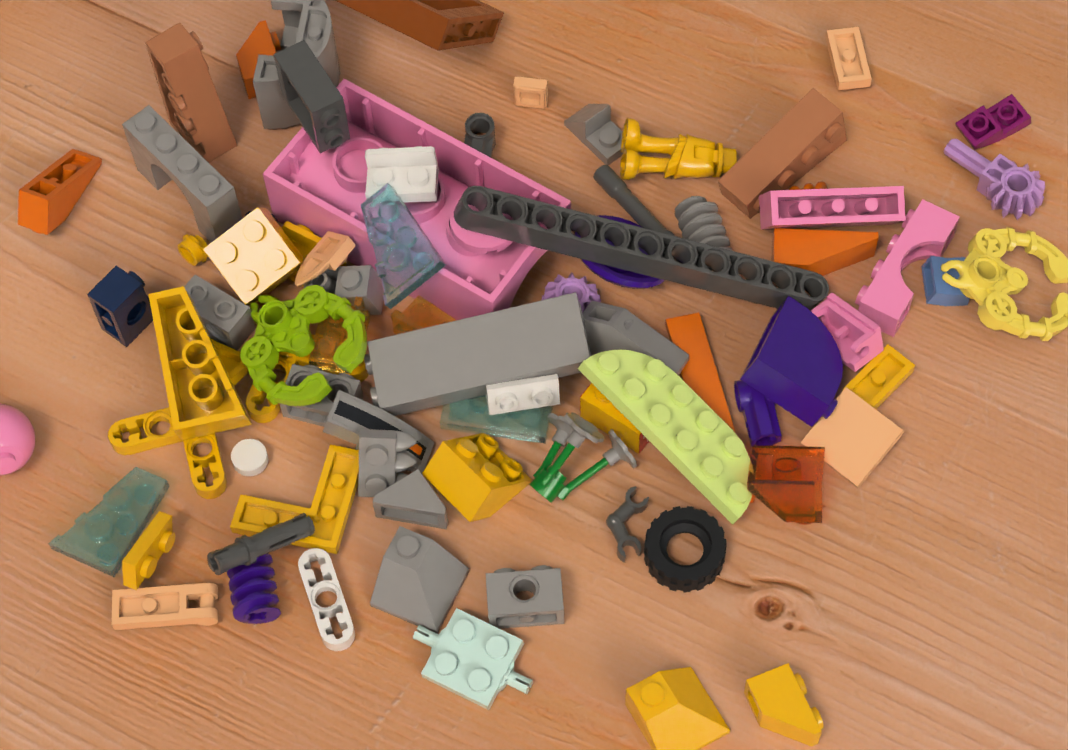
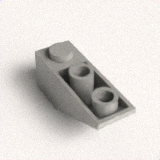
[583,301,689,376]

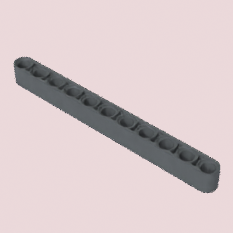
[454,185,829,311]

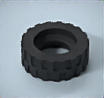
[644,506,727,593]

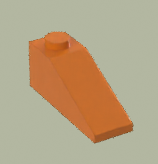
[18,149,102,235]
[771,228,878,276]

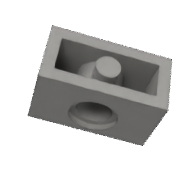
[486,565,564,629]

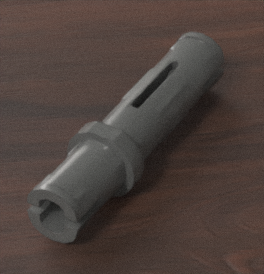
[207,513,315,575]

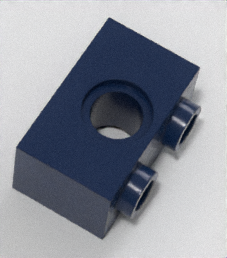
[87,265,153,347]

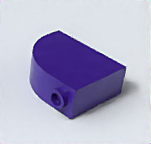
[740,295,843,427]

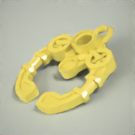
[941,227,1068,341]

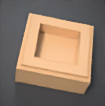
[513,76,548,109]

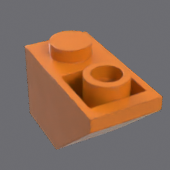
[236,20,281,99]

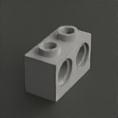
[184,275,256,350]
[279,364,363,427]

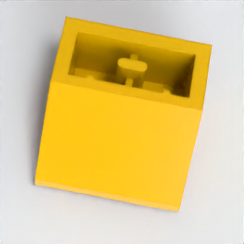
[422,433,532,522]

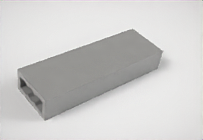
[364,292,592,416]

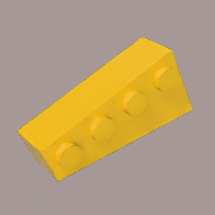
[149,286,252,440]

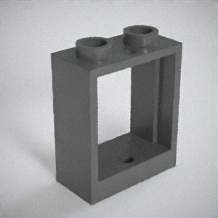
[273,40,350,153]

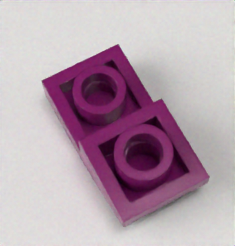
[955,94,1031,150]

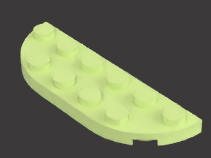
[578,349,754,525]

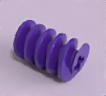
[227,553,281,624]

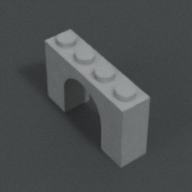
[122,105,243,243]

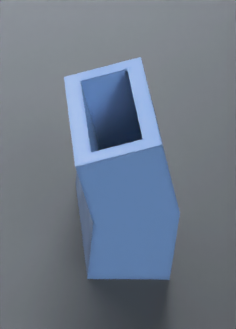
[921,256,970,306]

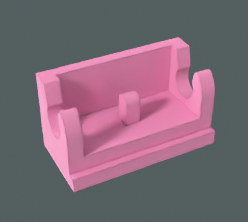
[811,293,884,372]

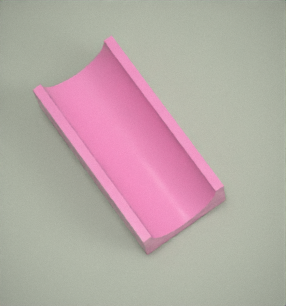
[263,79,571,321]

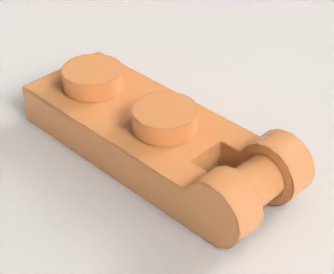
[111,583,218,630]

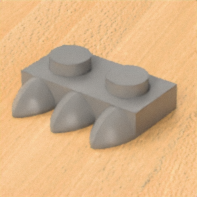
[358,429,417,497]

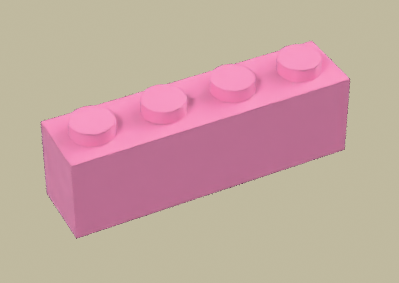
[759,186,906,230]

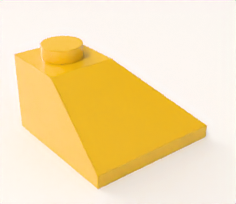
[625,667,730,750]

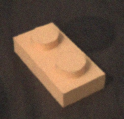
[826,27,872,90]

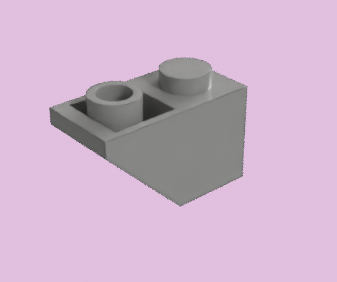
[304,265,386,315]

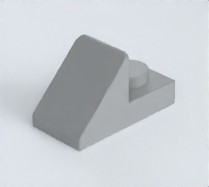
[564,104,623,165]

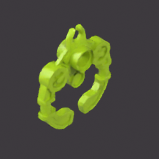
[240,285,367,406]

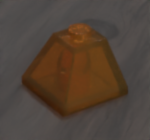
[747,445,825,525]

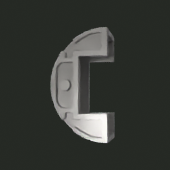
[253,0,340,129]

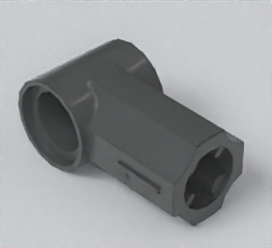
[464,113,496,158]

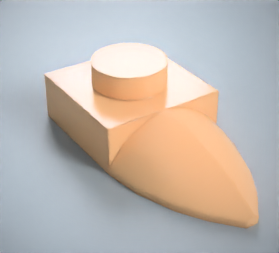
[295,231,356,287]

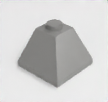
[370,526,469,634]

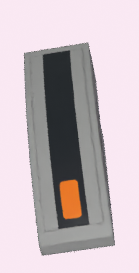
[323,390,434,474]

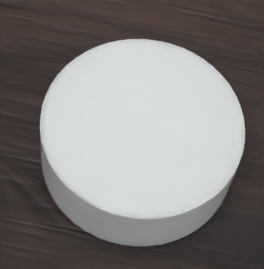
[231,439,268,476]

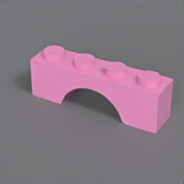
[855,199,960,337]

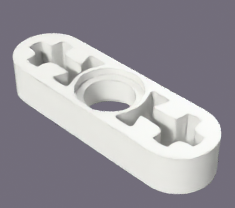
[298,548,355,651]

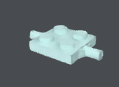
[413,608,533,710]

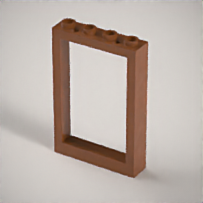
[335,0,504,51]

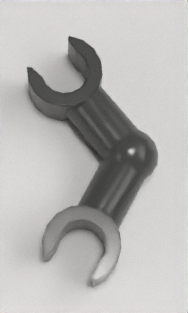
[606,486,649,563]

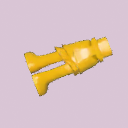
[620,118,737,180]

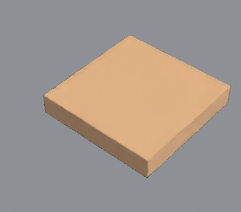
[801,387,904,488]

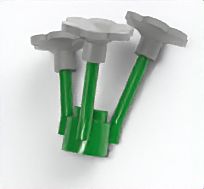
[529,412,637,503]

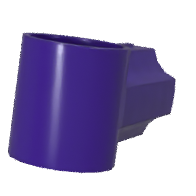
[734,380,782,449]

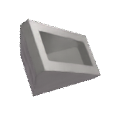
[373,469,448,530]

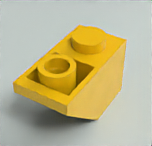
[744,663,824,746]

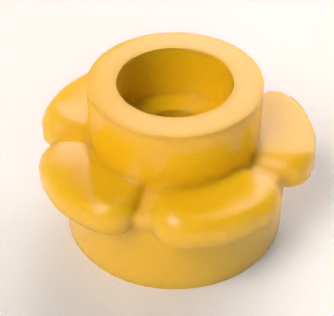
[177,234,208,266]

